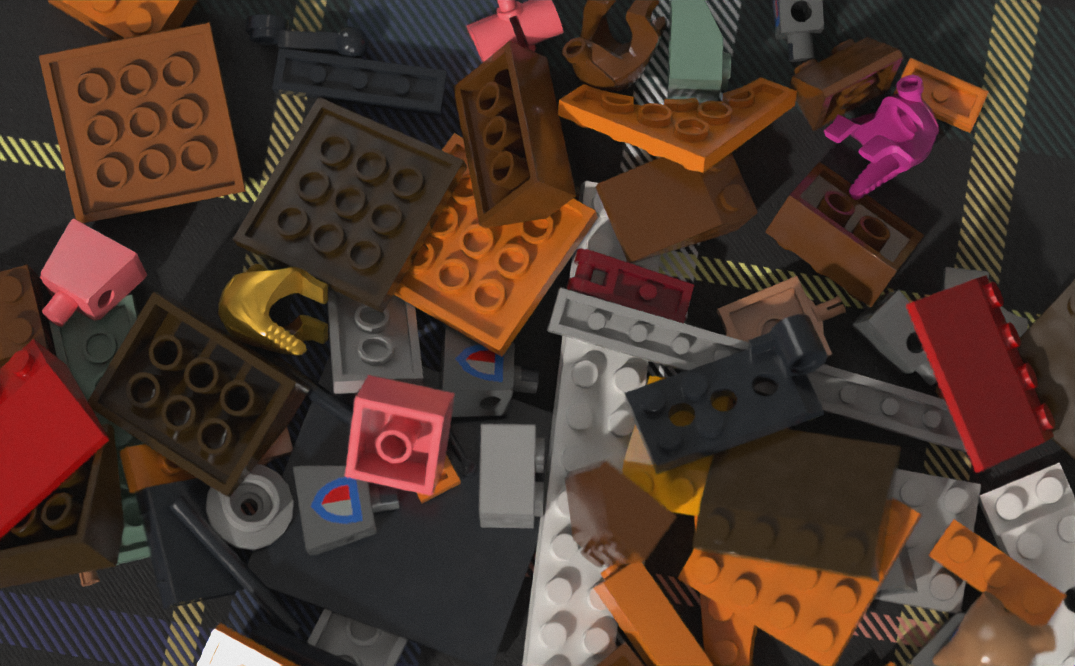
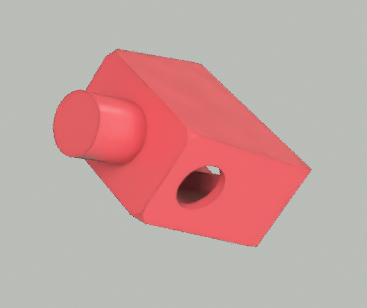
[40,219,147,327]

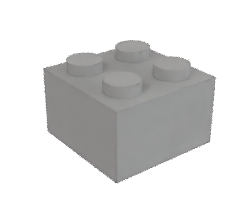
[479,424,544,528]

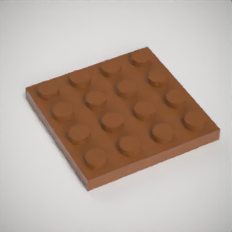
[39,22,246,223]

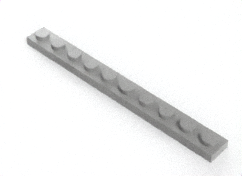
[547,288,967,453]

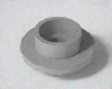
[206,464,293,550]

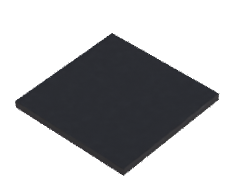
[247,353,553,666]

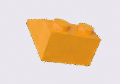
[622,376,733,516]

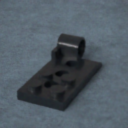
[625,314,828,474]

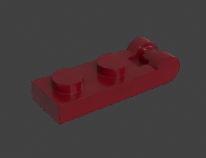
[567,249,694,324]

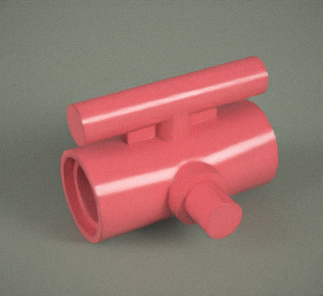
[466,0,563,62]

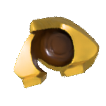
[218,264,328,355]

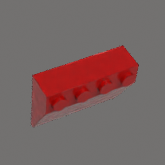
[906,275,1055,473]
[0,339,109,539]

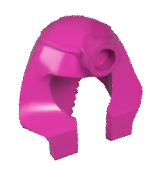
[824,75,939,200]

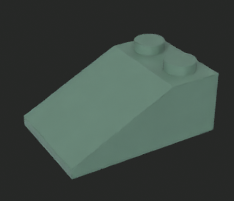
[667,0,731,103]

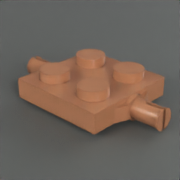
[717,276,846,358]

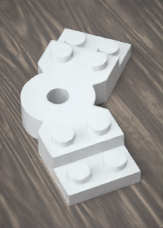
[978,463,1075,666]

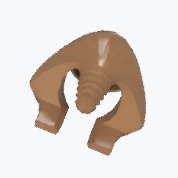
[932,591,1056,666]

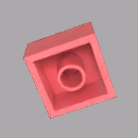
[345,375,455,496]

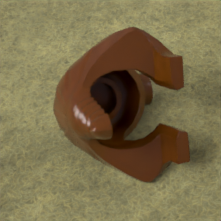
[563,0,667,93]

